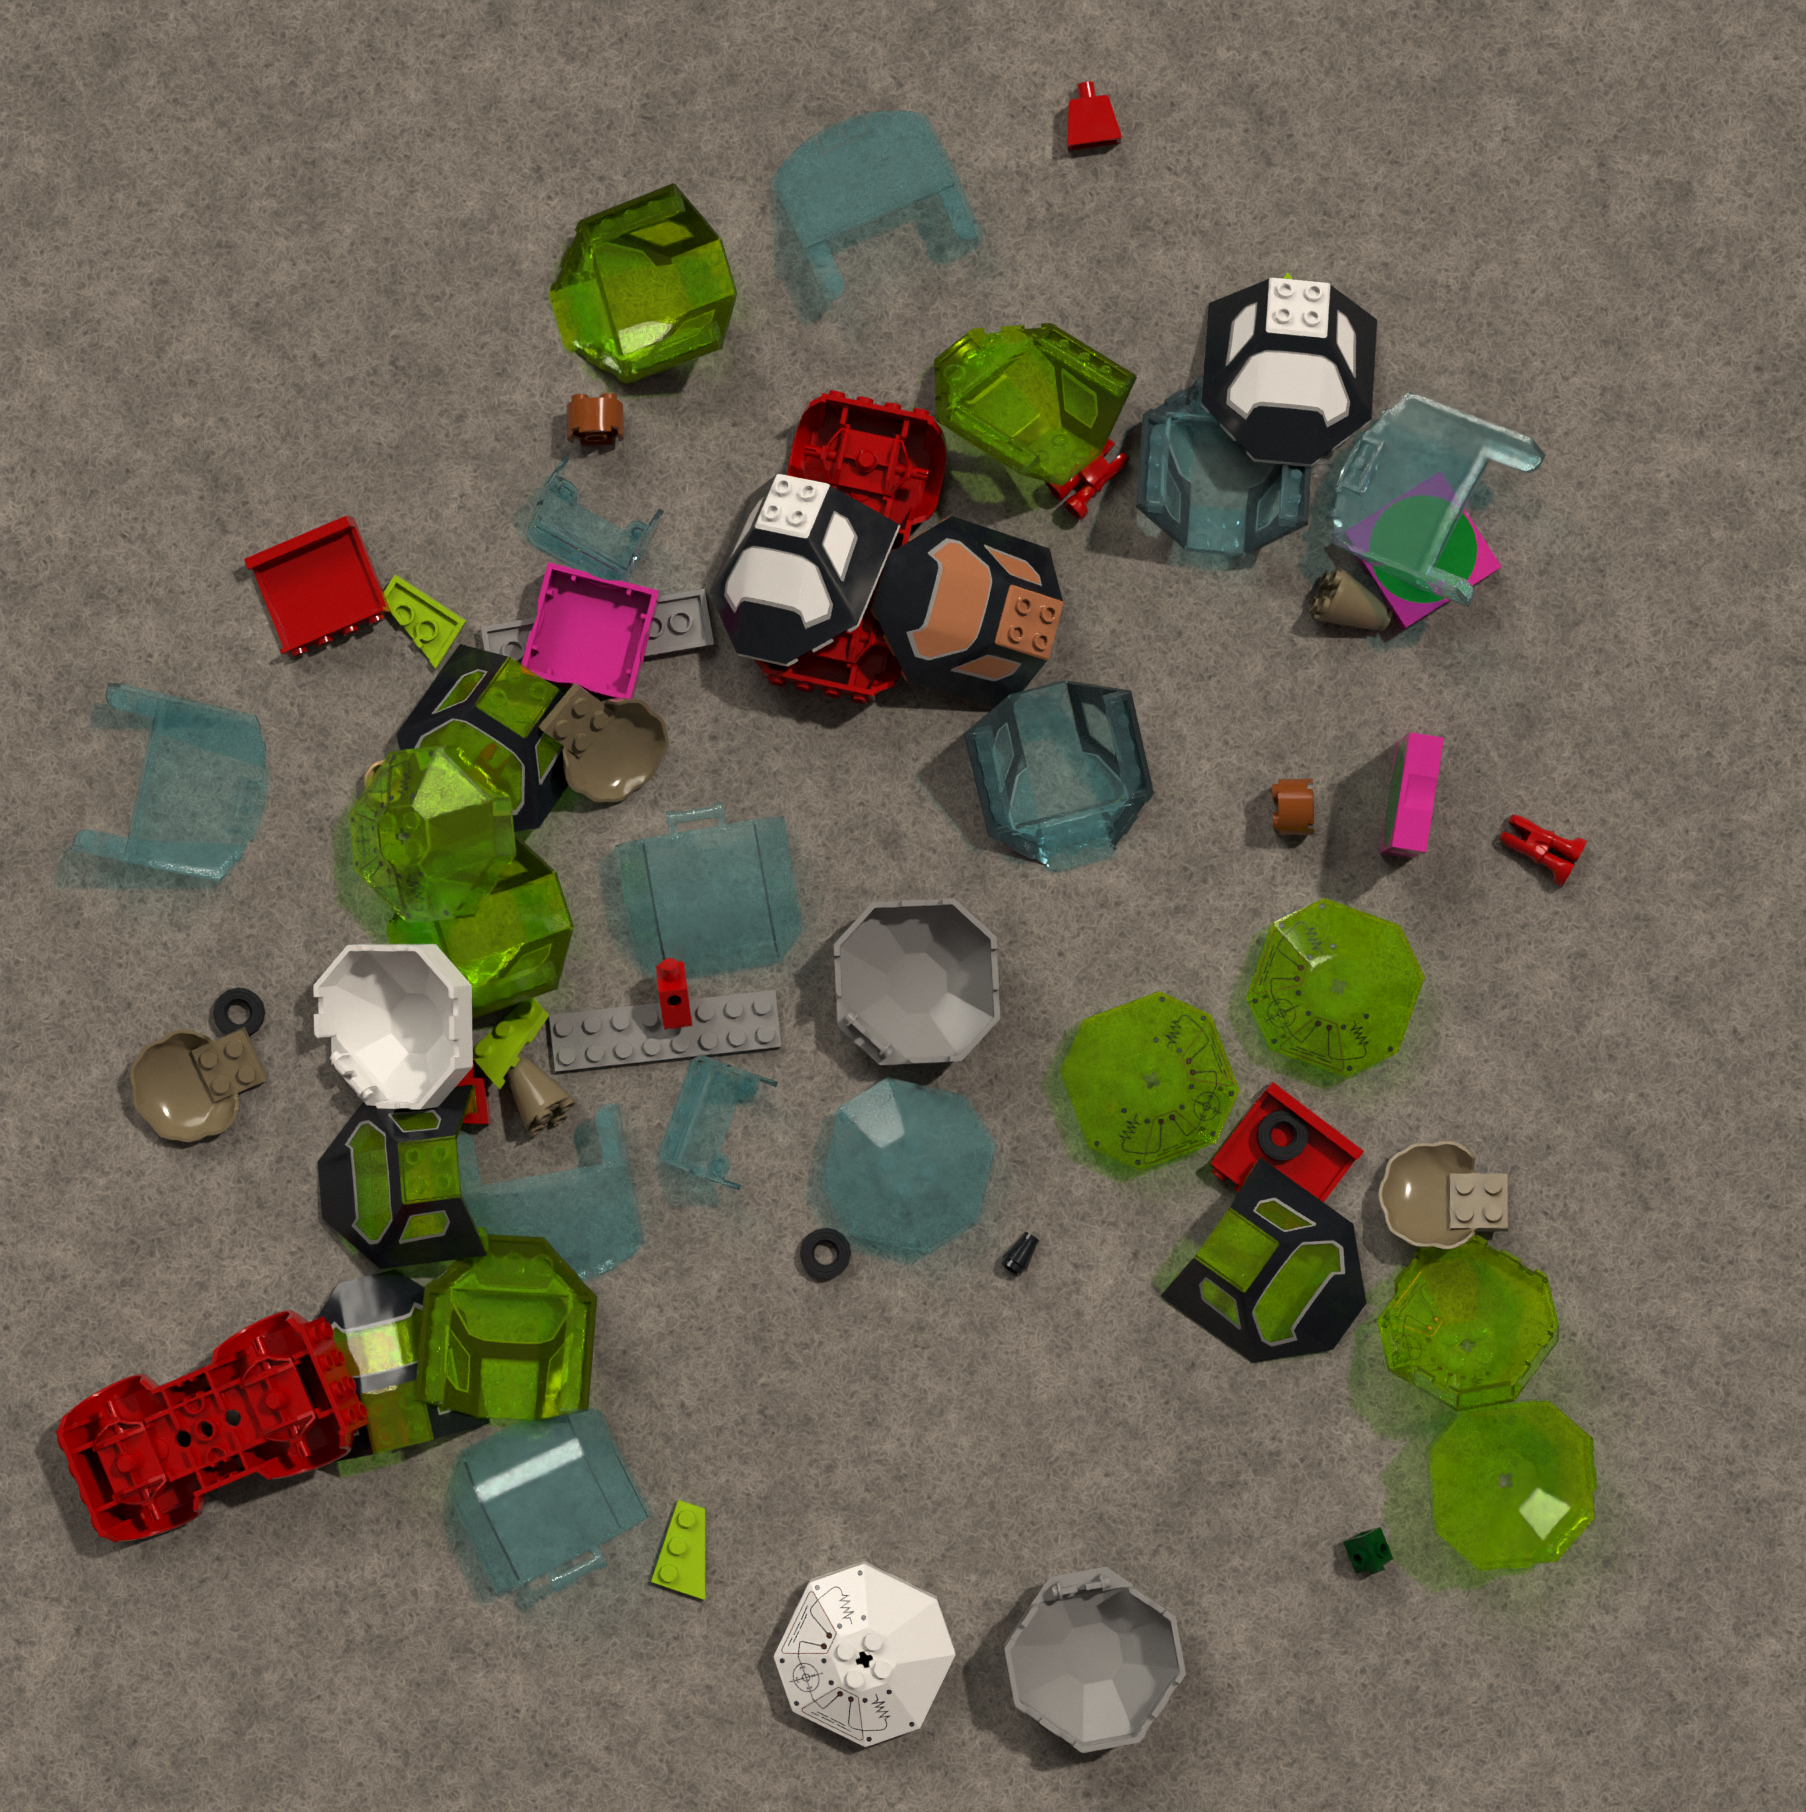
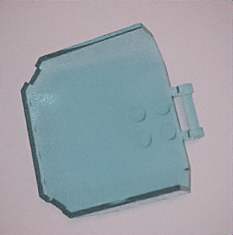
[615,802,804,979]
[448,1407,653,1595]

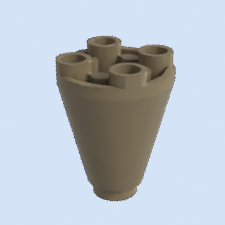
[1308,567,1392,631]
[505,1054,576,1137]

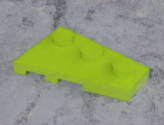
[383,575,467,669]
[473,998,549,1089]
[651,1499,706,1600]

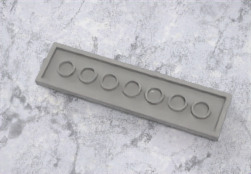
[481,588,714,684]
[549,990,782,1072]

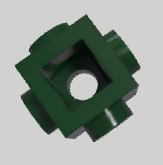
[1343,1527,1393,1575]

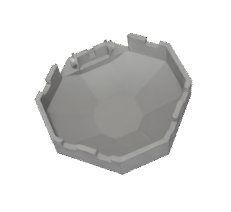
[834,898,1000,1065]
[1003,1566,1186,1753]

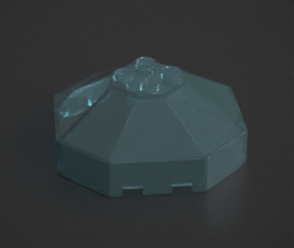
[820,1077,996,1254]

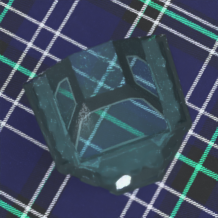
[1136,375,1311,557]
[964,680,1154,872]

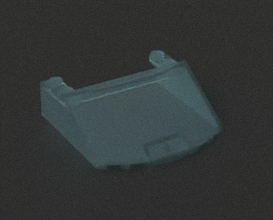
[771,110,983,310]
[1331,392,1546,607]
[71,683,268,882]
[448,1102,645,1288]

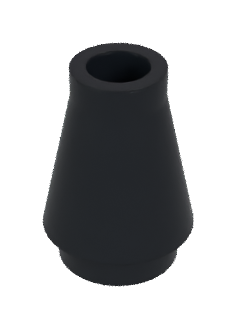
[1001,1232,1039,1276]

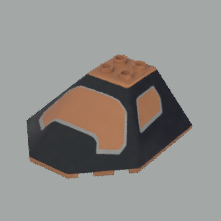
[870,516,1064,708]

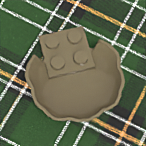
[539,683,669,803]
[129,1027,268,1142]
[1378,1140,1508,1249]

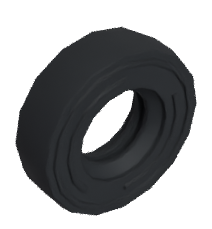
[213,987,265,1037]
[1256,1110,1308,1161]
[800,1228,851,1279]

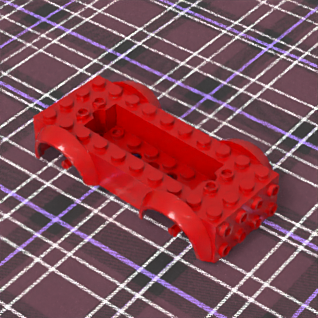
[753,390,947,705]
[55,1310,369,1543]

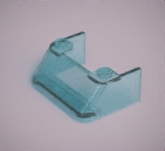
[527,456,664,583]
[660,1055,778,1190]

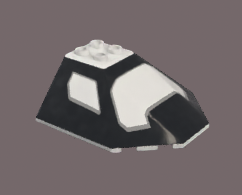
[1201,278,1377,467]
[709,474,900,667]

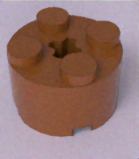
[566,393,624,446]
[1272,778,1314,836]

